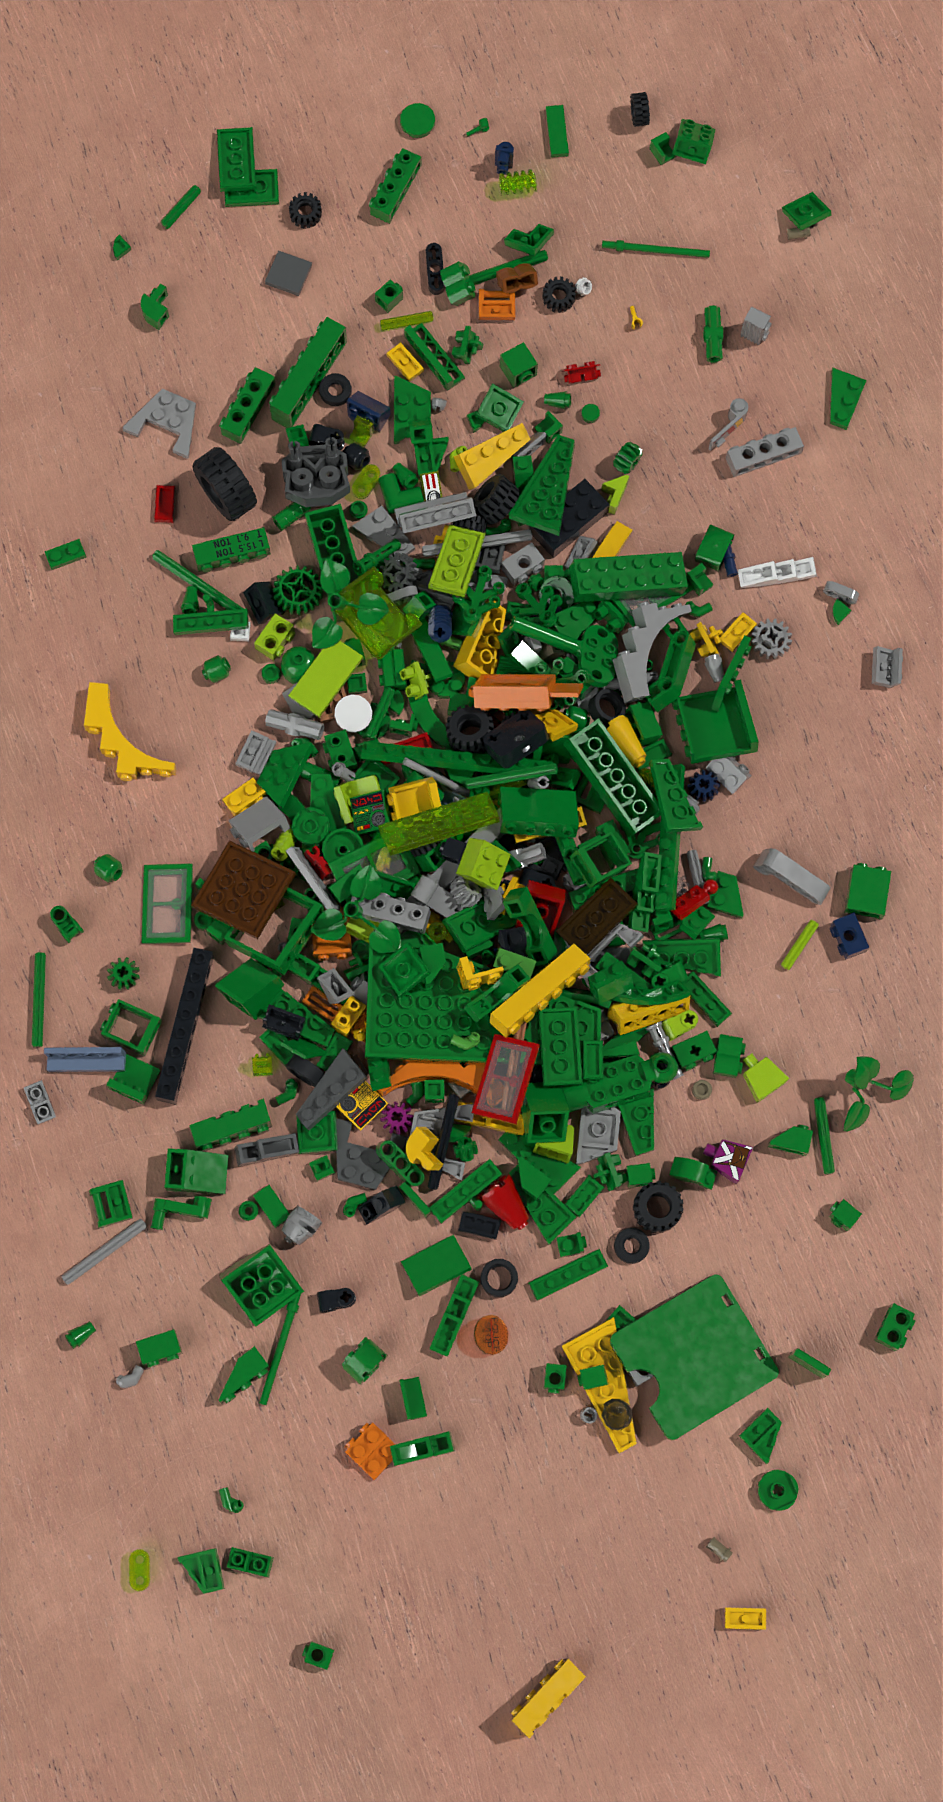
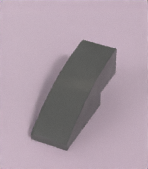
[234,1133,299,1167]

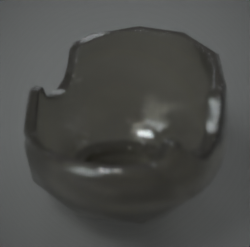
[602,1399,633,1430]

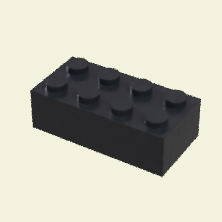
[529,478,610,558]

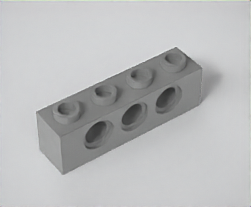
[726,427,804,477]

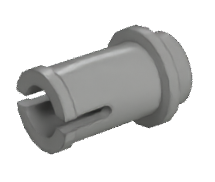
[332,762,355,782]

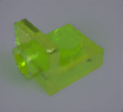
[350,415,374,447]

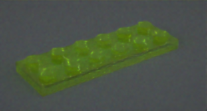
[378,792,500,856]

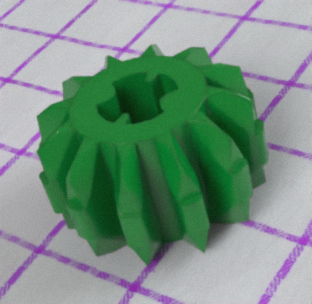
[613,442,643,474]
[107,957,140,990]

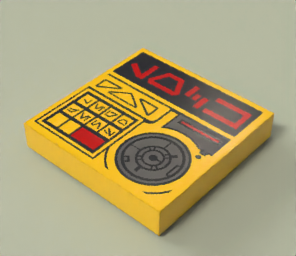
[336,1080,388,1131]

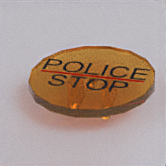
[474,1315,509,1355]

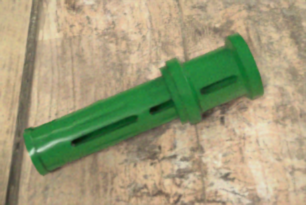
[352,538,401,576]

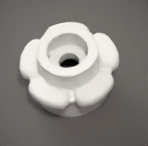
[575,277,592,296]

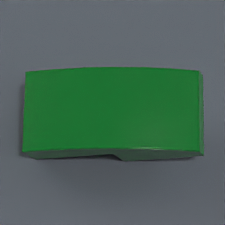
[227,1547,274,1578]

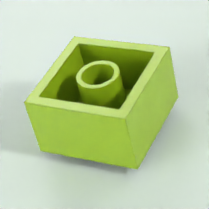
[456,838,511,890]

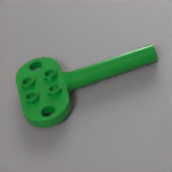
[509,616,619,687]

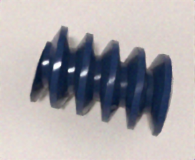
[428,605,452,642]

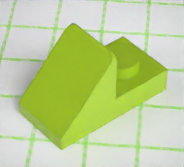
[601,475,629,515]

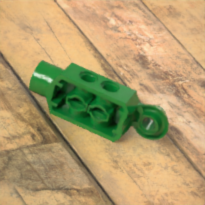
[561,1052,678,1114]

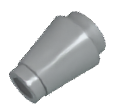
[704,654,724,683]

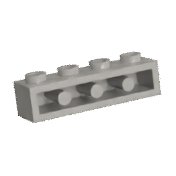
[351,892,431,934]

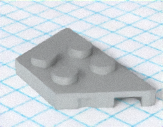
[576,1107,621,1165]

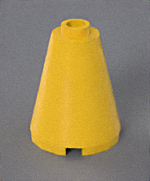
[607,715,646,768]

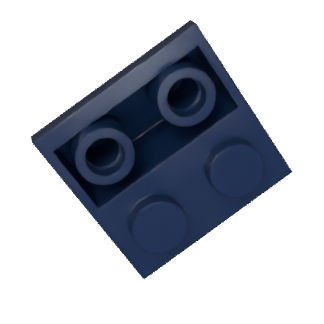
[347,391,390,433]

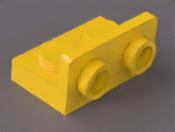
[222,778,267,817]

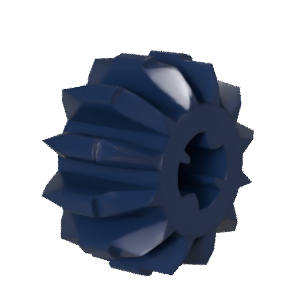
[687,770,720,803]

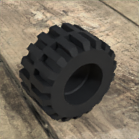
[473,474,519,525]
[446,704,494,754]
[633,1181,684,1233]

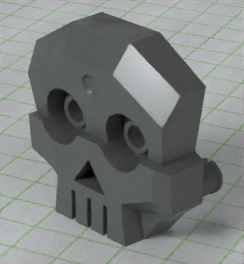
[282,437,350,507]

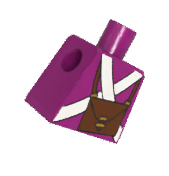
[703,1140,753,1184]

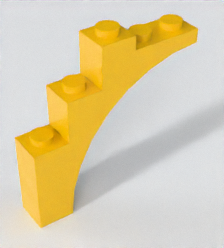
[84,682,176,781]

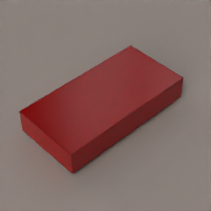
[154,485,176,523]

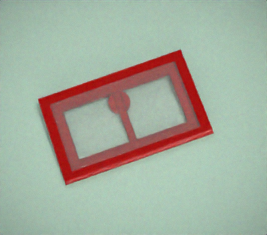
[471,1034,540,1125]

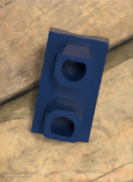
[495,142,514,175]

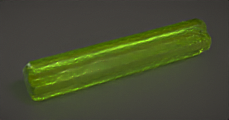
[380,311,434,331]

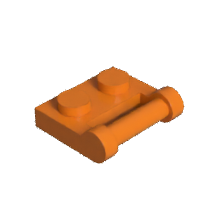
[479,289,515,320]

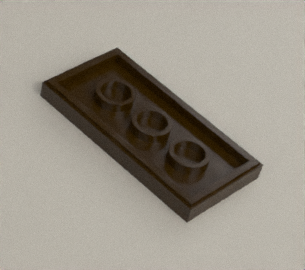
[556,878,638,955]

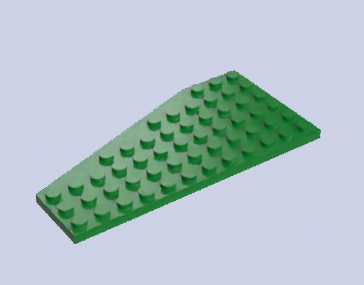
[365,943,601,1067]

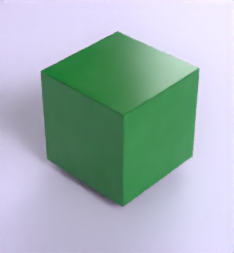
[499,342,538,388]

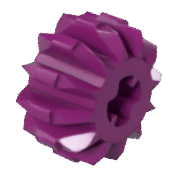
[380,1101,414,1135]

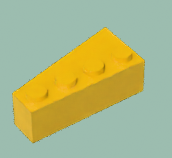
[454,423,531,490]
[510,1658,586,1739]

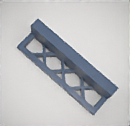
[44,1047,126,1072]

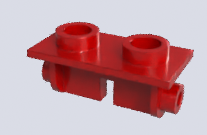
[562,361,601,384]

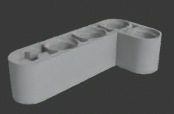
[753,848,831,905]

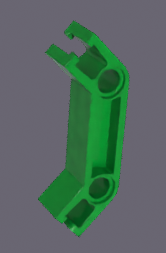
[647,617,696,713]

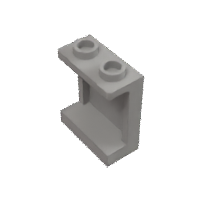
[229,796,290,852]

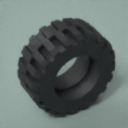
[192,447,257,521]

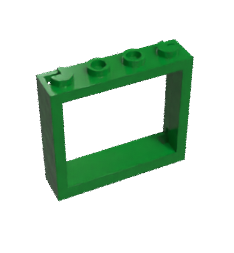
[224,887,325,975]

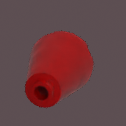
[477,1174,529,1230]

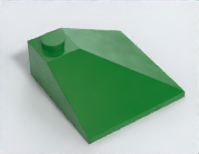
[219,1244,304,1327]

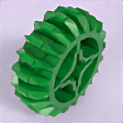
[273,565,323,615]

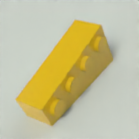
[453,601,506,681]

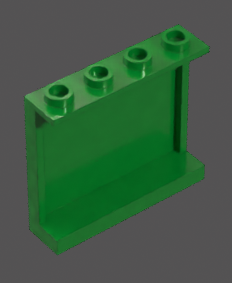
[672,679,759,764]

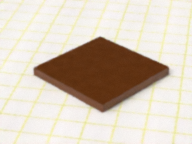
[191,840,296,939]

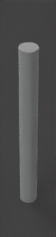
[403,758,470,797]

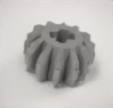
[450,876,482,908]

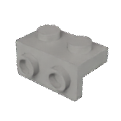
[871,646,903,688]
[706,756,752,794]

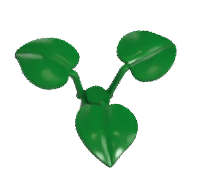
[312,559,389,649]
[311,865,401,953]
[843,1056,914,1132]

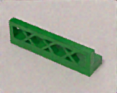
[404,323,465,391]

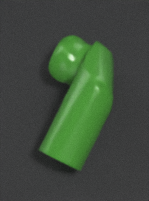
[451,1032,480,1050]

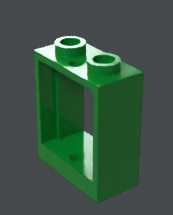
[570,831,632,889]
[100,999,162,1056]

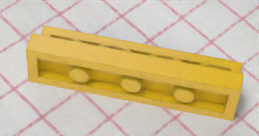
[612,996,690,1035]

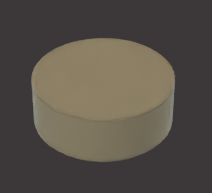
[692,1080,712,1100]

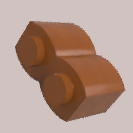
[496,263,538,293]

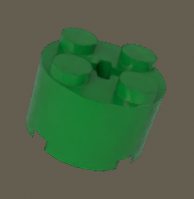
[342,1337,388,1385]

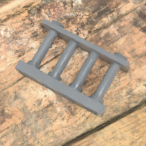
[394,492,476,534]

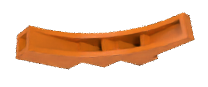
[378,1060,505,1107]

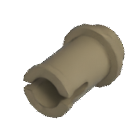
[787,227,811,240]
[706,1537,733,1562]

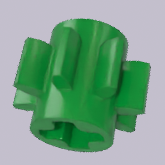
[453,1137,478,1162]

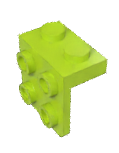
[334,775,381,824]

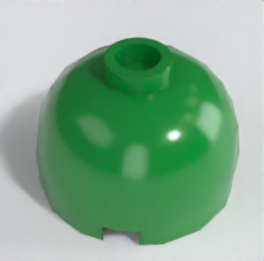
[281,646,316,684]

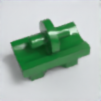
[452,326,483,364]
[593,600,629,634]
[626,943,662,978]
[343,952,369,982]
[593,1152,628,1192]

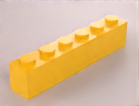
[490,944,591,1038]

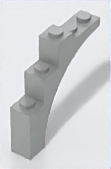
[613,602,692,703]

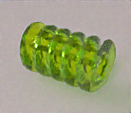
[499,169,537,196]

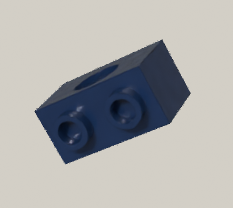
[830,913,869,960]

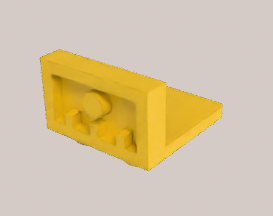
[457,956,504,991]

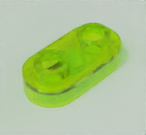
[352,464,380,499]
[129,1549,150,1591]

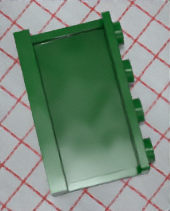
[497,787,579,838]

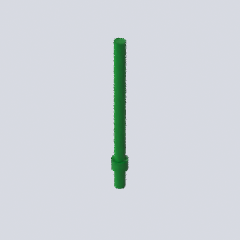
[602,240,710,258]
[259,1294,301,1405]

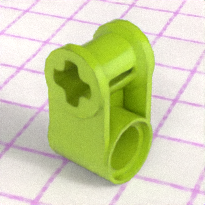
[661,1010,698,1041]

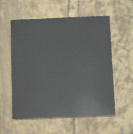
[265,250,312,296]

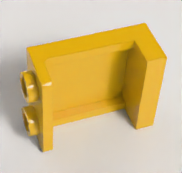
[387,777,444,829]

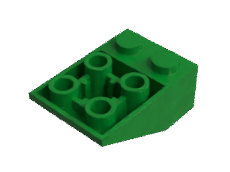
[164,1148,229,1194]

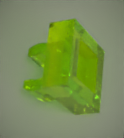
[252,1053,273,1076]

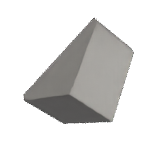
[317,968,354,1004]

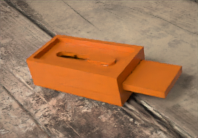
[469,674,583,711]

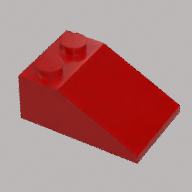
[514,880,566,938]

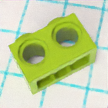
[254,613,295,661]

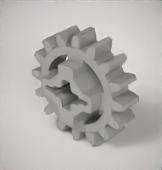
[751,618,792,659]

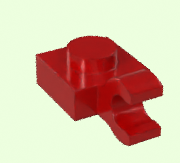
[304,845,332,881]

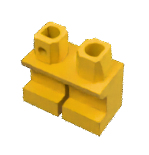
[331,996,367,1038]

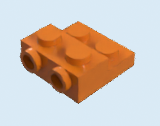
[345,1422,395,1481]

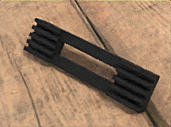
[498,835,564,881]

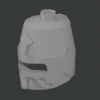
[282,1205,322,1245]

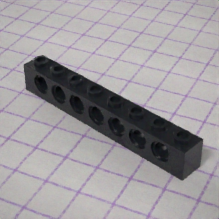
[155,947,214,1105]

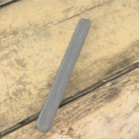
[422,529,532,557]

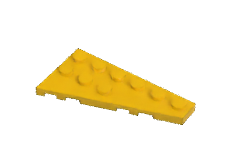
[562,1317,637,1453]

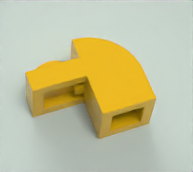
[406,1127,444,1171]

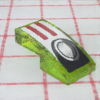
[420,471,442,501]

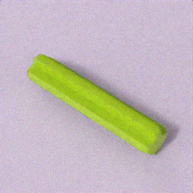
[781,920,819,970]

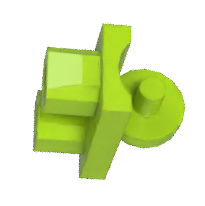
[399,661,432,700]

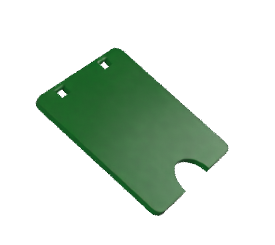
[610,1274,779,1440]

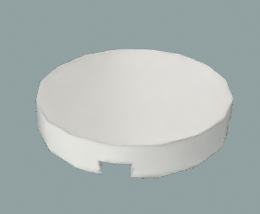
[335,695,372,733]

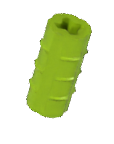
[271,825,297,861]

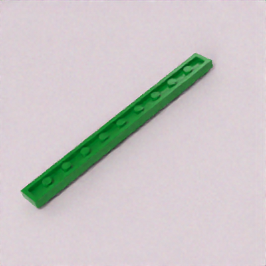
[361,741,553,780]

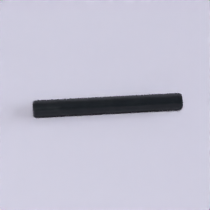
[428,1094,459,1190]

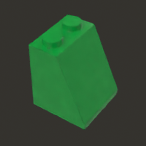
[215,958,285,1020]
[521,1082,570,1143]

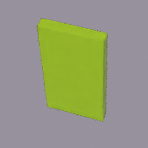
[428,524,485,598]
[288,641,363,718]

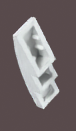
[738,557,817,588]

